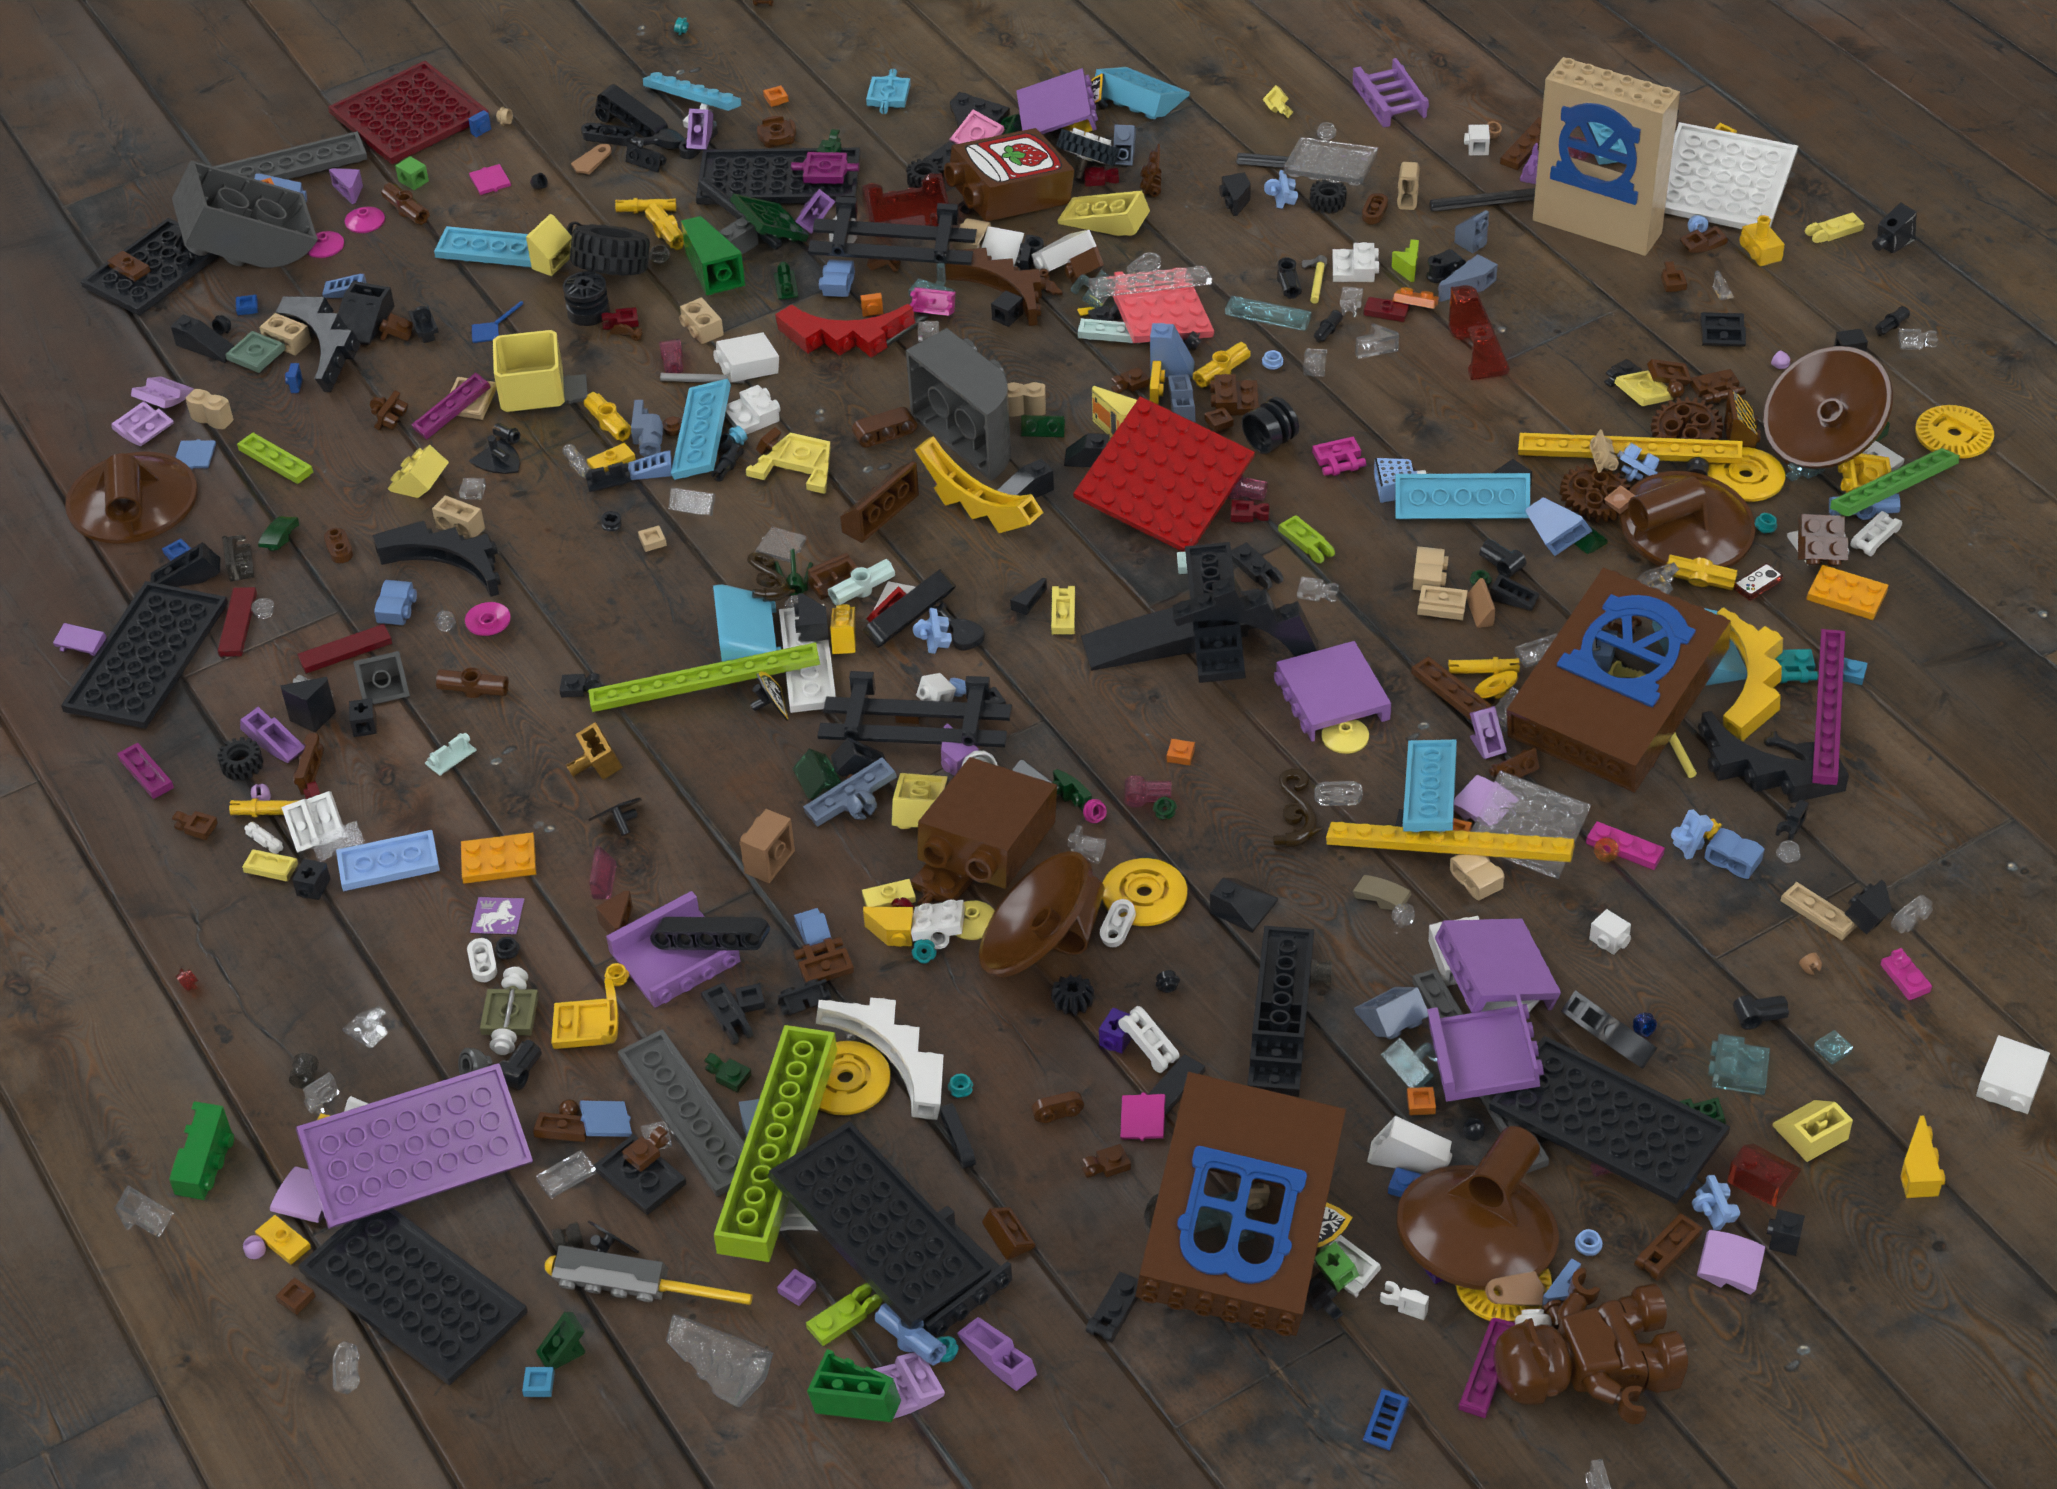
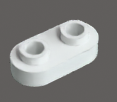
[1100,899,1136,947]
[467,938,497,982]

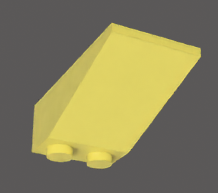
[1057,191,1150,236]

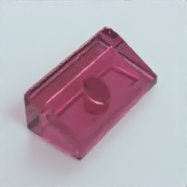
[589,846,617,899]

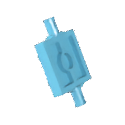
[866,69,911,114]

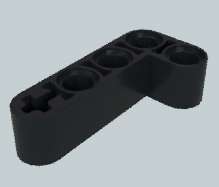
[595,84,668,137]

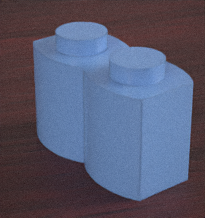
[819,259,855,297]
[374,580,417,625]
[1704,828,1765,879]

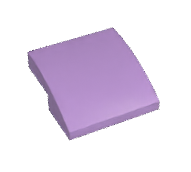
[131,376,194,408]
[112,401,174,446]
[1454,775,1518,832]
[270,1166,324,1223]
[1697,1230,1765,1295]
[874,1352,945,1418]

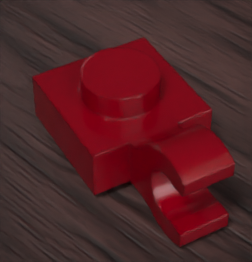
[602,307,639,330]

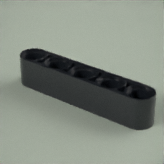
[863,569,956,648]
[650,917,770,950]

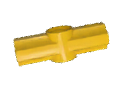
[645,203,684,250]
[1193,342,1250,388]
[584,392,632,442]
[1665,555,1737,590]

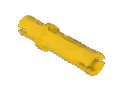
[615,198,676,214]
[1448,657,1520,675]
[229,798,300,817]

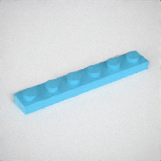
[643,72,741,111]

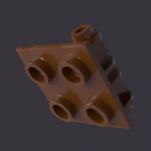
[1140,144,1162,197]

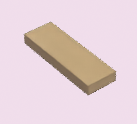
[1781,882,1857,940]

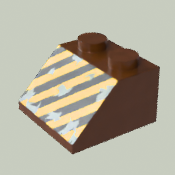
[1724,390,1761,449]

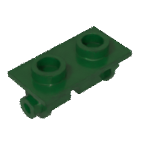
[774,262,799,300]
[1021,415,1065,437]

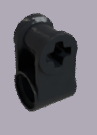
[1426,249,1466,283]

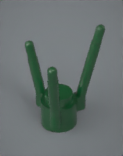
[774,548,813,597]

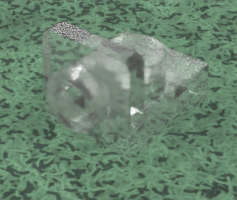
[1303,348,1327,376]
[1068,825,1106,864]
[303,1072,339,1116]

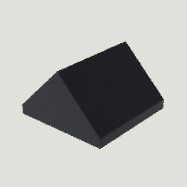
[280,677,336,732]

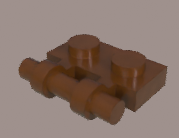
[1690,369,1746,404]
[793,937,854,983]

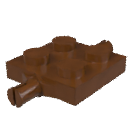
[911,863,974,906]

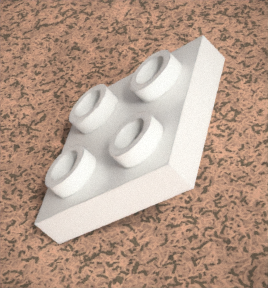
[911,900,965,949]

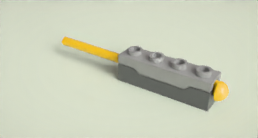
[545,1245,752,1305]

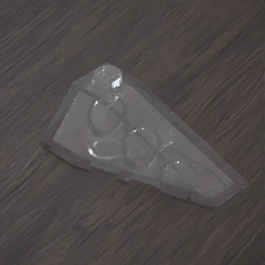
[666,1315,773,1407]

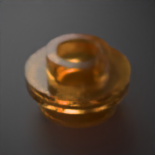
[1594,837,1619,862]

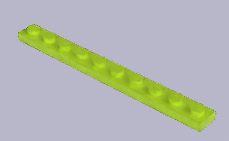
[588,642,820,712]

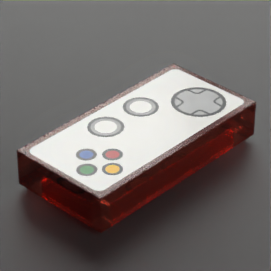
[1733,563,1783,601]

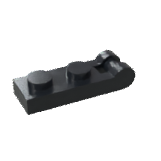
[1086,1271,1138,1343]

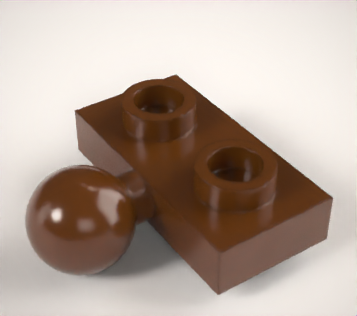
[1647,359,1692,398]
[533,1099,587,1142]

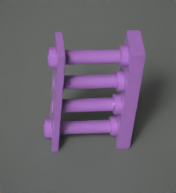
[1353,58,1429,127]

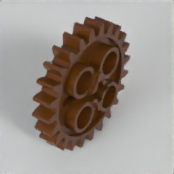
[1651,397,1723,440]
[1559,464,1631,523]

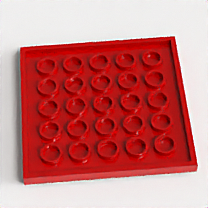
[1073,396,1255,552]

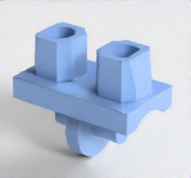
[1264,170,1298,209]
[1617,443,1660,482]
[913,608,952,654]
[1671,809,1714,859]
[1692,1175,1740,1230]

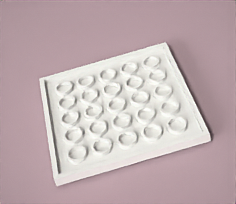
[1665,122,1798,229]

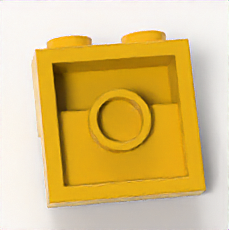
[1838,453,1892,493]

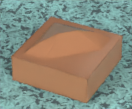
[1604,485,1635,514]

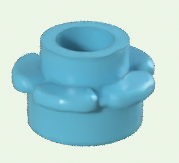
[729,425,748,446]

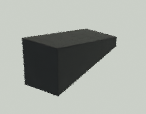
[1010,578,1047,615]

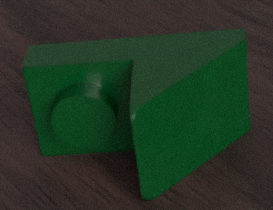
[536,1311,585,1370]

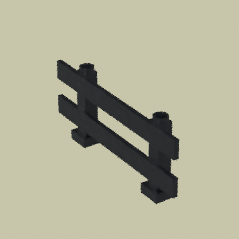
[808,197,977,265]
[817,671,1012,748]

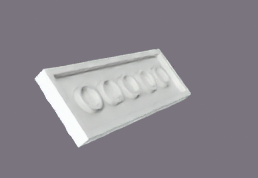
[779,604,836,713]

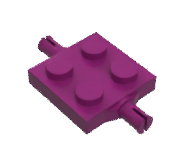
[791,152,859,184]

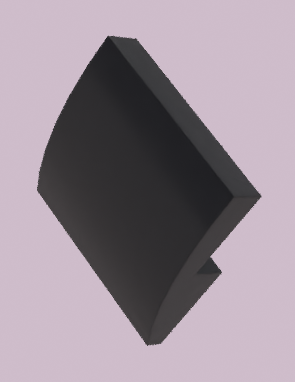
[1700,312,1746,347]

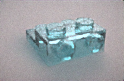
[1708,1034,1770,1095]

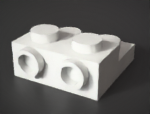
[1332,242,1379,282]
[725,385,781,434]

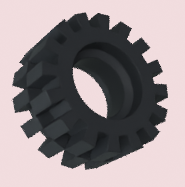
[906,158,943,193]
[1310,178,1347,214]
[217,737,263,781]

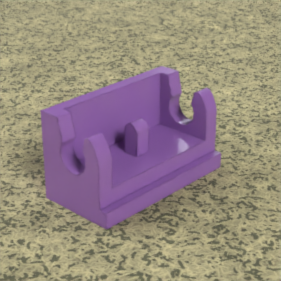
[1520,143,1539,184]
[53,623,107,656]

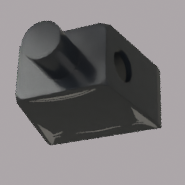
[1872,202,1917,253]

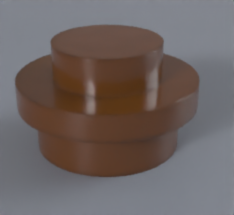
[662,416,682,436]

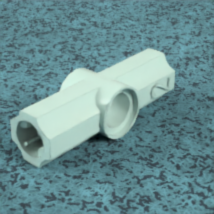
[828,559,895,606]

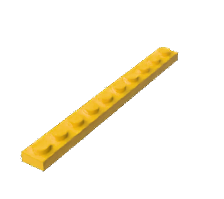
[1518,433,1743,464]
[1326,822,1575,862]

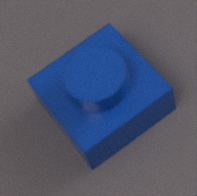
[468,110,491,137]
[285,363,303,393]
[1388,1167,1422,1197]

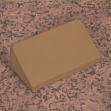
[1467,578,1495,628]

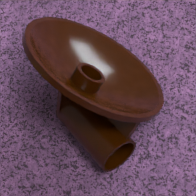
[1763,346,1893,469]
[65,452,198,544]
[1620,471,1755,569]
[979,851,1105,978]
[1396,1126,1559,1291]

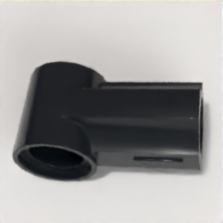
[1277,257,1302,299]
[1479,539,1527,578]
[1733,995,1789,1030]
[499,1039,542,1090]

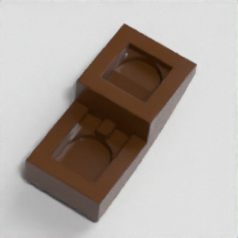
[1680,226,1728,253]

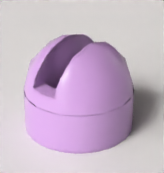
[1771,350,1790,369]
[251,783,271,801]
[243,1235,266,1259]

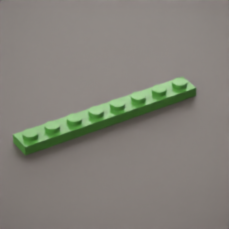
[1830,448,1960,517]

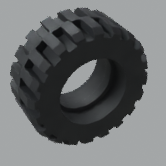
[570,224,650,276]

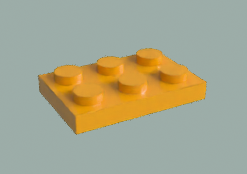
[1807,565,1889,620]
[461,832,536,884]

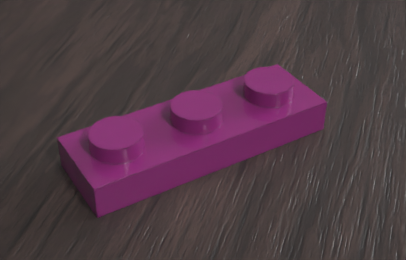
[117,743,174,799]

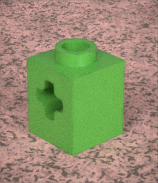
[395,156,429,190]
[1315,1242,1359,1291]

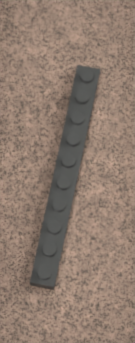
[1412,968,1549,1173]

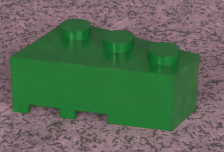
[169,1101,234,1200]
[807,1349,901,1422]

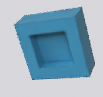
[1843,658,1868,685]
[522,1367,555,1397]

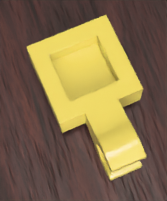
[1263,85,1293,118]

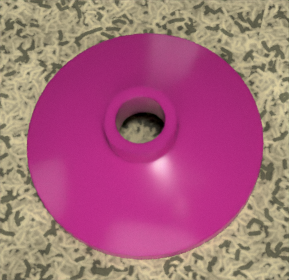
[345,207,385,233]
[307,231,344,258]
[465,602,511,636]

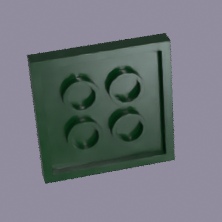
[730,193,809,242]

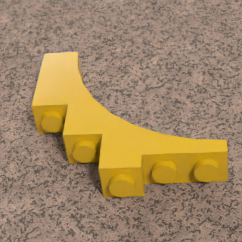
[915,436,1044,533]
[1717,607,1783,741]

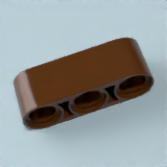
[852,407,917,448]

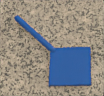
[472,301,524,343]

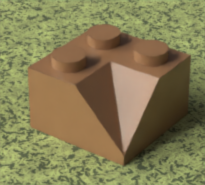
[740,809,795,883]

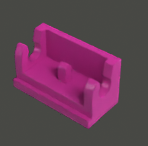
[910,287,956,316]

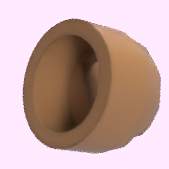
[1487,121,1502,139]
[1799,953,1822,975]

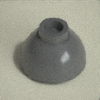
[458,1048,492,1075]

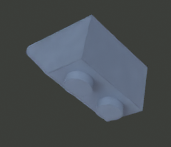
[1354,987,1428,1039]

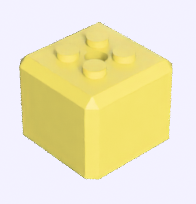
[493,330,565,412]

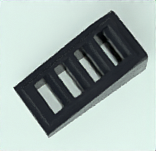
[1489,574,1540,611]

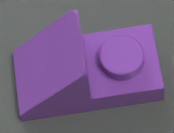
[1470,706,1507,759]

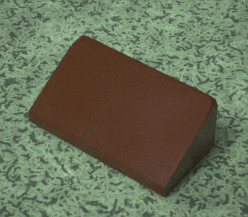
[982,1207,1036,1260]

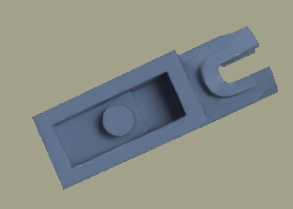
[631,400,663,457]

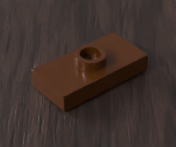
[107,250,150,281]

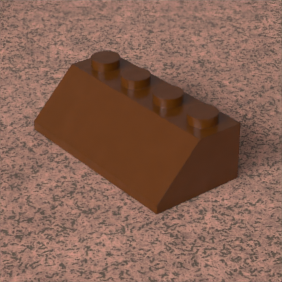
[840,461,919,543]

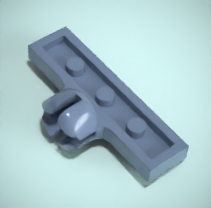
[803,758,897,827]

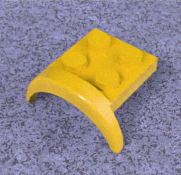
[551,976,619,1049]

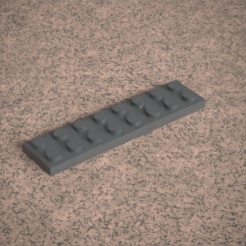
[213,131,367,179]
[617,1029,745,1197]

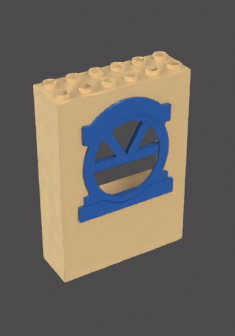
[1533,57,1680,256]

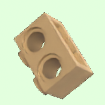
[679,297,724,344]
[260,313,312,356]
[432,495,485,539]

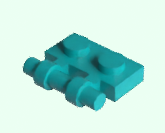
[1775,649,1818,683]

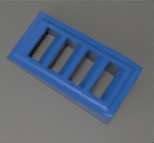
[1363,1388,1409,1451]

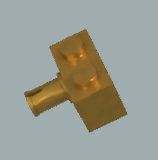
[566,722,623,780]

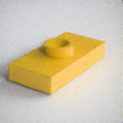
[587,443,636,472]
[255,1215,311,1265]

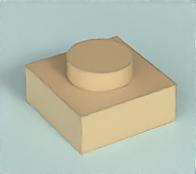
[638,525,667,552]

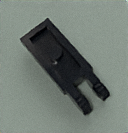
[1231,542,1284,590]
[701,982,754,1045]

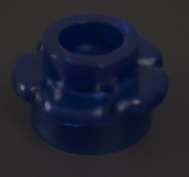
[1633,1012,1657,1037]

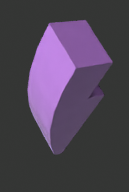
[240,707,305,763]
[957,1317,1037,1391]

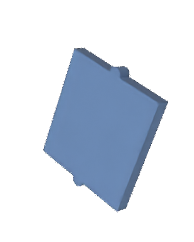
[175,439,216,470]
[580,1101,632,1137]

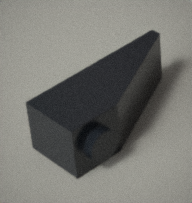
[171,314,234,363]
[997,458,1054,498]
[150,542,221,587]

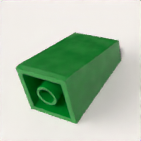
[681,216,745,296]

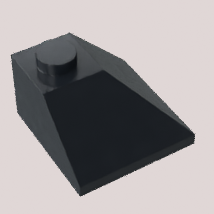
[1210,878,1278,933]

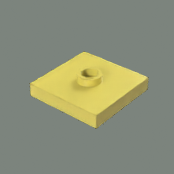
[1614,370,1674,406]

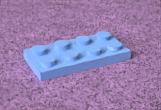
[336,830,440,891]

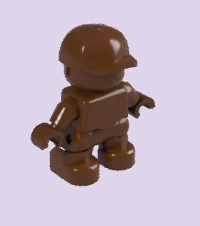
[1493,1268,1688,1424]

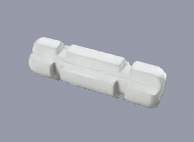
[244,822,283,854]

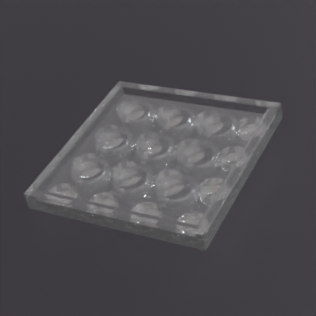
[1283,137,1378,186]
[1471,771,1591,879]

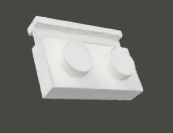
[1314,1235,1381,1298]

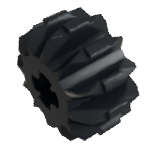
[1051,973,1094,1017]

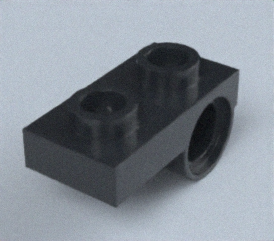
[1017,235,1044,271]

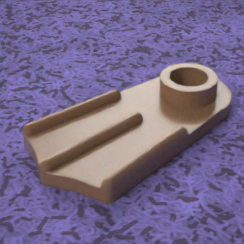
[571,144,612,175]
[1485,1271,1545,1306]

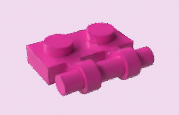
[1312,436,1366,476]

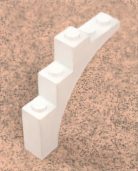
[816,998,943,1120]

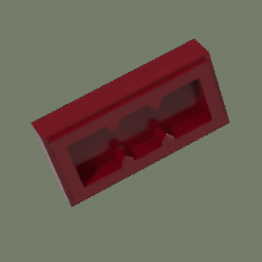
[1363,297,1409,322]

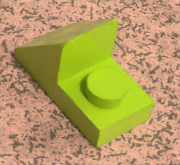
[1392,239,1419,282]

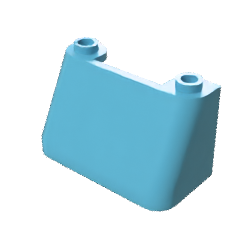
[713,584,781,662]

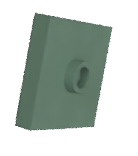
[225,331,286,373]

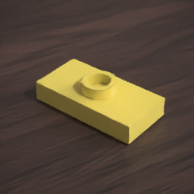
[242,849,298,881]
[862,879,916,907]

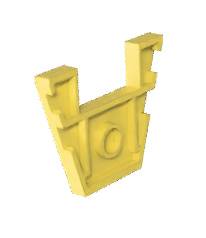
[746,433,831,494]

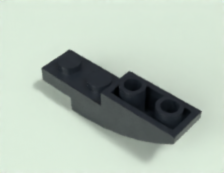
[1561,990,1657,1069]

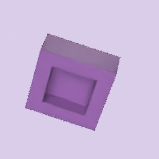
[777,1269,816,1306]

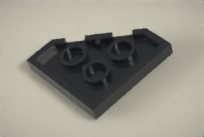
[950,92,1010,128]

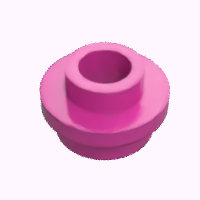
[1083,799,1107,823]

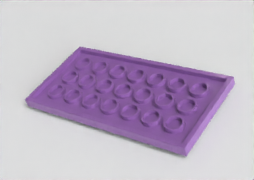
[296,1063,533,1229]

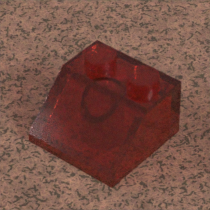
[1727,1143,1801,1207]

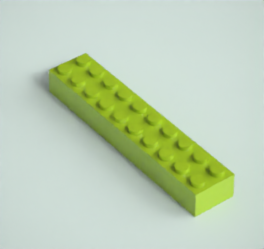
[714,1025,837,1262]

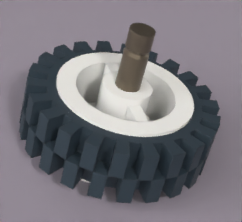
[1056,128,1120,179]

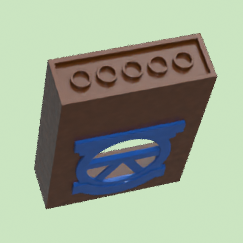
[1507,567,1731,793]

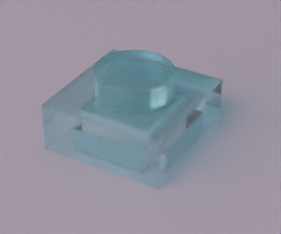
[1814,1030,1853,1065]

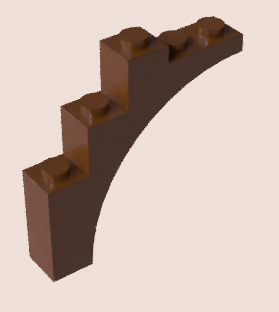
[938,248,1045,326]

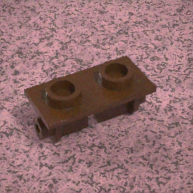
[1489,747,1540,787]

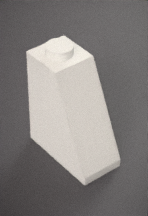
[1031,230,1096,271]
[1367,1116,1452,1173]

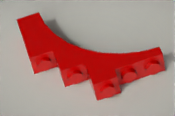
[775,304,915,358]

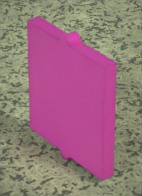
[469,164,511,195]
[1120,1092,1165,1141]

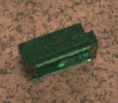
[793,748,841,800]

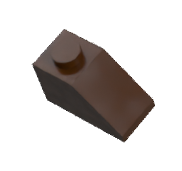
[1065,246,1104,284]

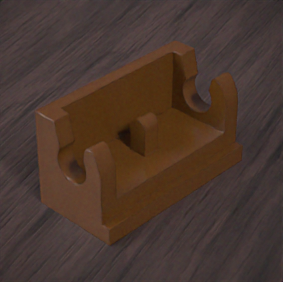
[807,553,857,600]

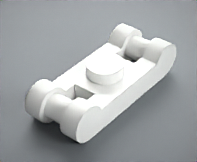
[1850,511,1902,556]
[1118,1006,1179,1073]

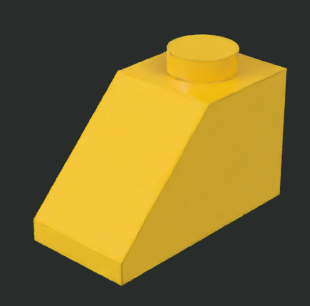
[863,907,914,947]

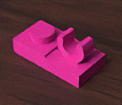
[1880,948,1932,1000]

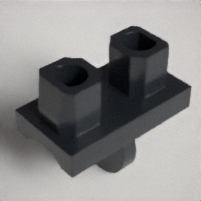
[408,306,439,343]

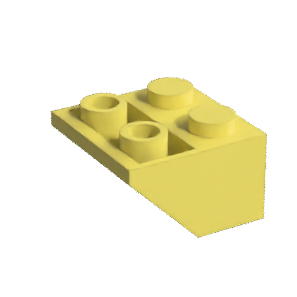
[526,214,572,276]
[388,445,449,498]
[1773,1100,1853,1162]

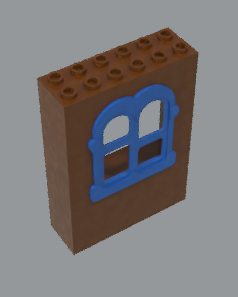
[1135,1072,1346,1336]

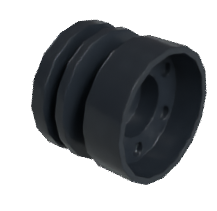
[563,271,610,326]
[1241,397,1300,454]

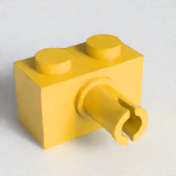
[1739,215,1785,266]

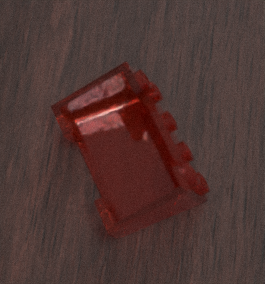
[862,173,949,226]
[1448,285,1510,380]

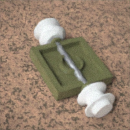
[480,967,539,1055]

